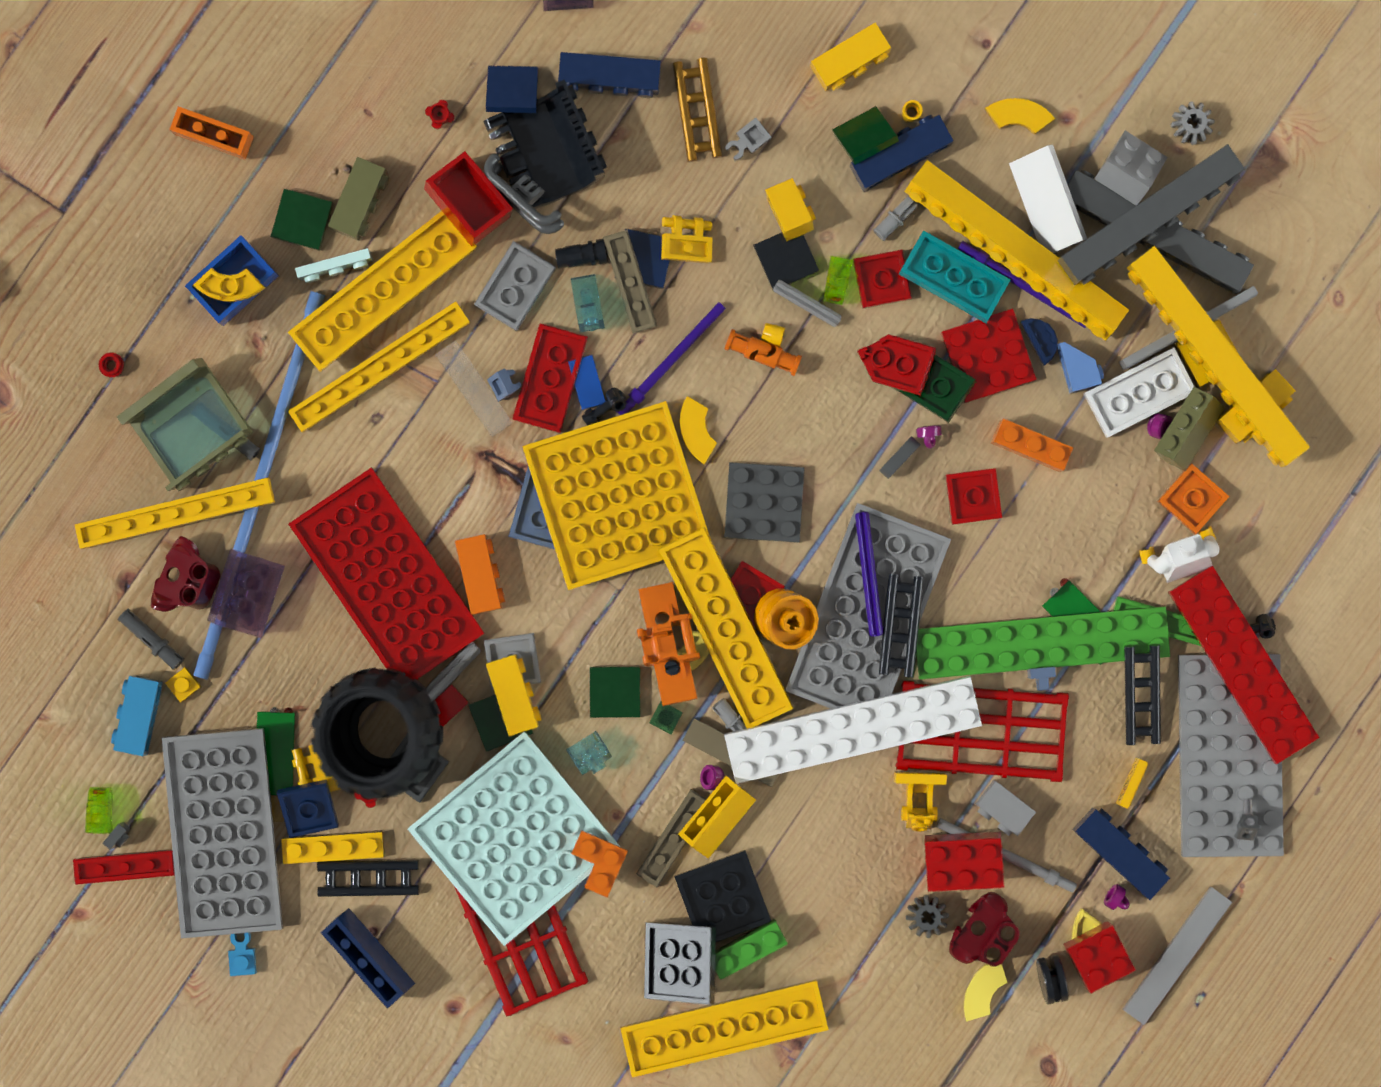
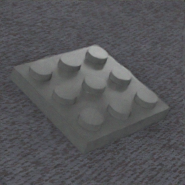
[724,462,805,543]

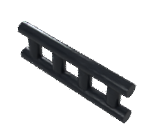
[879,573,924,678]
[1124,644,1161,745]
[317,860,419,897]

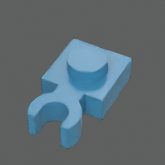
[228,932,257,976]

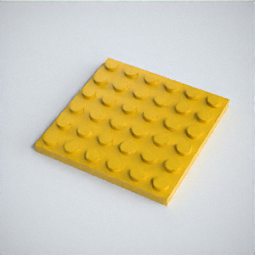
[522,401,709,590]

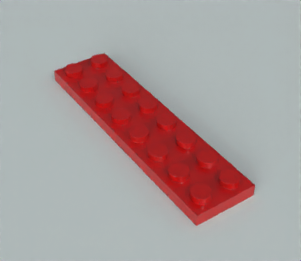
[1168,566,1319,764]

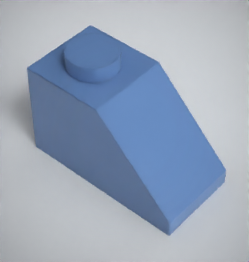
[1057,342,1104,394]

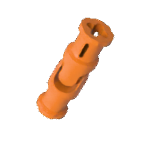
[724,329,802,376]

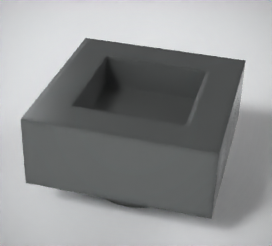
[102,822,131,850]

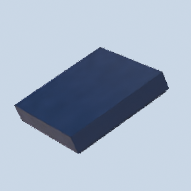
[486,66,538,113]
[615,229,670,289]
[277,779,339,838]

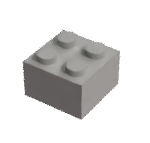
[1095,130,1168,206]

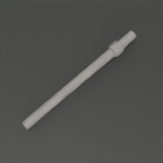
[936,818,1077,893]

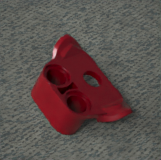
[150,536,220,612]
[949,892,1020,967]

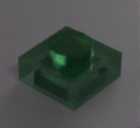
[649,701,683,735]

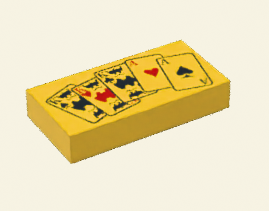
[1116,758,1148,809]

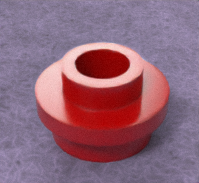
[99,352,124,378]

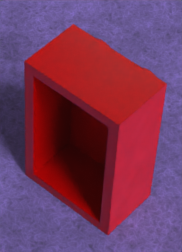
[424,151,513,247]
[925,831,1004,892]

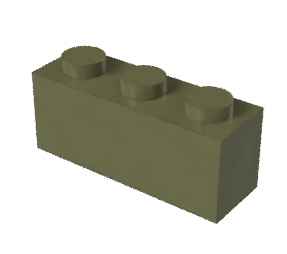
[328,157,389,241]
[1154,387,1225,471]

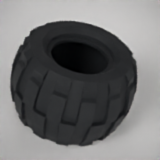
[311,667,443,799]

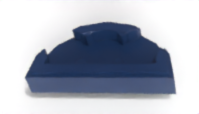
[1020,318,1058,366]

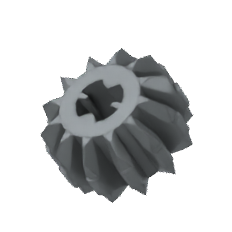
[906,894,949,938]

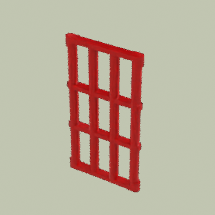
[895,680,1069,783]
[454,886,589,1017]

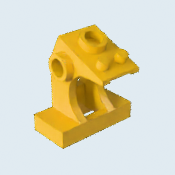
[894,772,947,832]

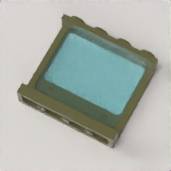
[117,358,253,491]

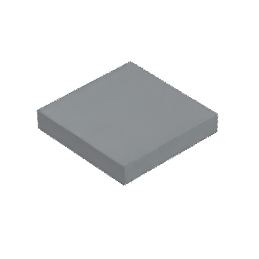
[484,633,541,690]

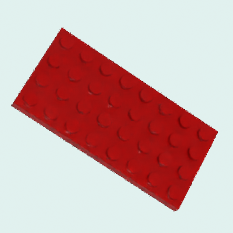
[288,467,485,680]

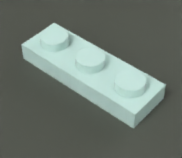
[295,248,373,283]

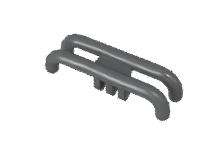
[484,154,564,234]

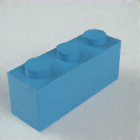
[111,675,163,756]

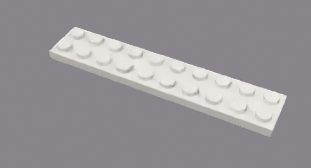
[724,676,982,784]

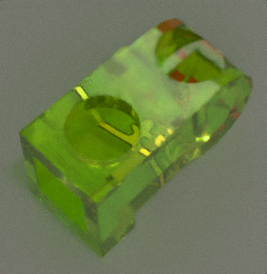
[823,256,853,305]
[85,787,113,834]

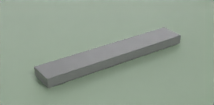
[1119,286,1258,370]
[1123,887,1232,1025]

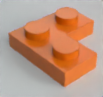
[571,830,628,898]

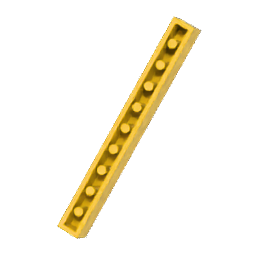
[904,160,1129,341]
[1127,246,1310,467]

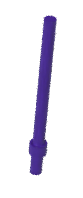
[958,241,1086,328]
[617,302,726,415]

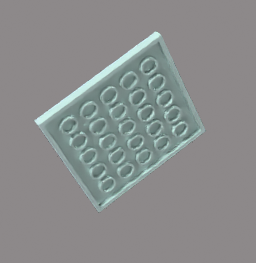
[408,731,620,946]

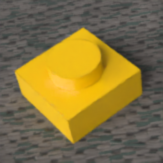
[165,667,202,703]

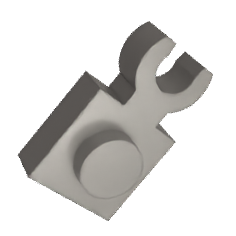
[725,118,771,161]

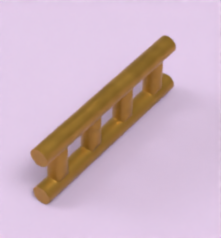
[672,58,722,162]

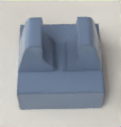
[487,369,521,402]
[1027,667,1056,691]

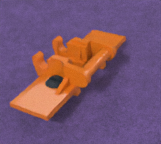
[637,582,700,706]

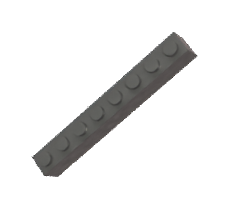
[1058,144,1245,285]
[1067,170,1254,294]

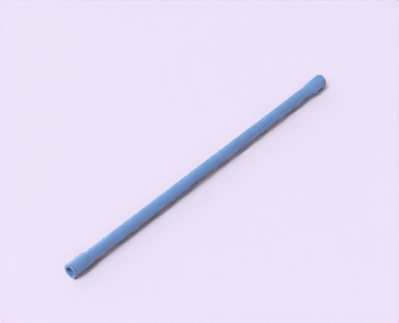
[193,291,325,680]

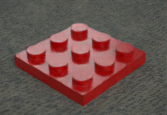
[941,308,1037,404]

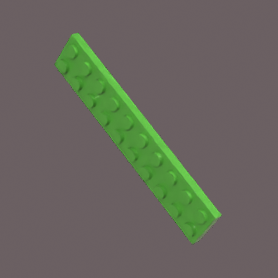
[916,606,1170,679]

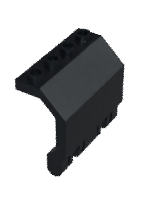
[483,79,607,209]

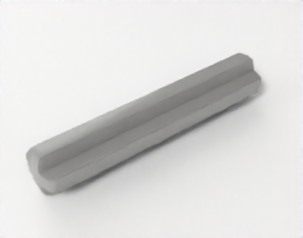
[773,280,841,327]
[426,642,481,701]

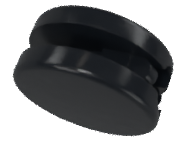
[1036,955,1069,1005]

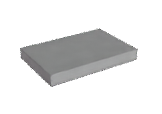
[474,241,556,331]

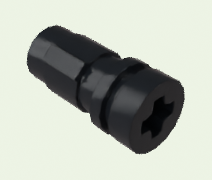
[555,239,608,269]

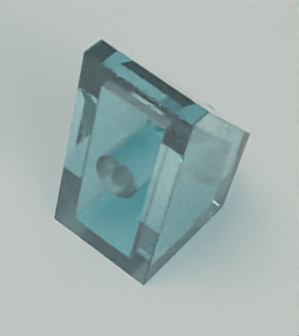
[571,274,605,332]

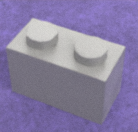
[975,780,1036,836]

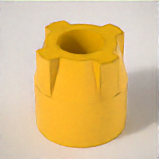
[902,100,923,122]
[761,323,785,347]

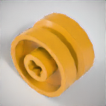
[754,588,819,649]

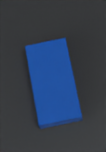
[568,355,605,410]

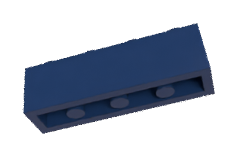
[558,52,661,98]
[850,115,954,192]
[1072,807,1170,900]
[320,908,416,1009]

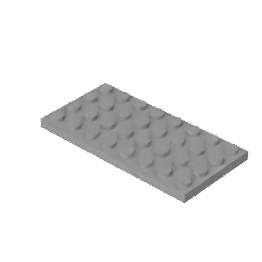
[785,503,951,708]
[1178,654,1284,857]
[162,728,283,938]

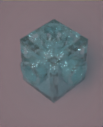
[566,731,612,775]

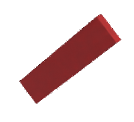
[73,850,175,885]

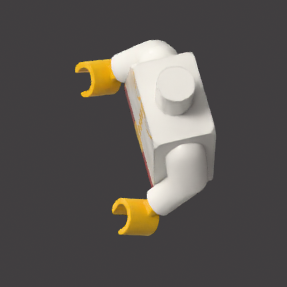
[1139,526,1219,583]

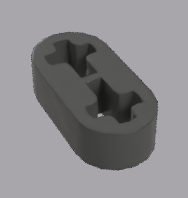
[879,436,921,479]

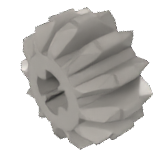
[1171,101,1214,145]

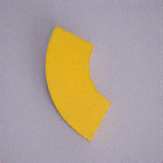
[985,98,1055,135]
[193,268,265,302]
[680,396,717,465]

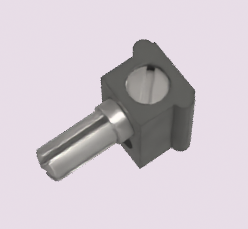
[1235,798,1260,841]

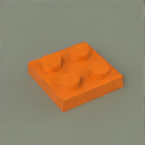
[1157,463,1230,534]

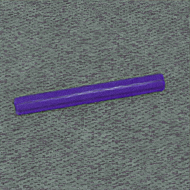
[855,512,883,637]

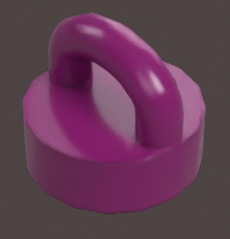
[1147,413,1173,440]
[916,425,942,449]
[700,765,725,790]
[1104,884,1130,910]

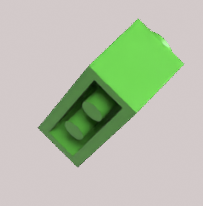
[715,919,787,980]

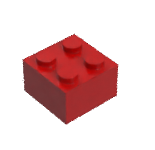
[1063,921,1136,994]

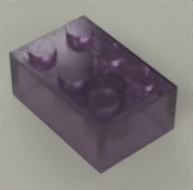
[207,548,285,638]

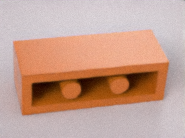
[170,106,254,160]
[990,418,1073,472]
[455,534,505,615]

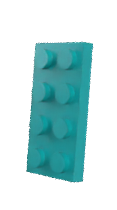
[899,230,1011,323]

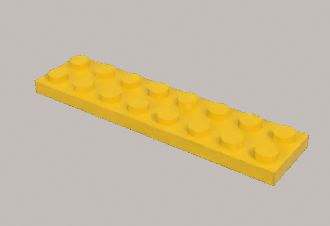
[288,211,477,372]
[659,527,793,728]
[620,980,829,1078]

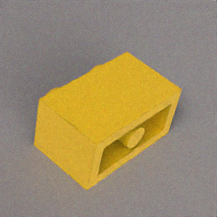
[765,178,816,242]

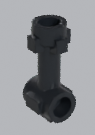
[582,388,626,426]
[1250,614,1276,639]

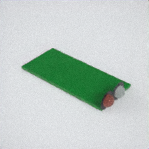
[1042,578,1102,665]
[257,707,295,795]

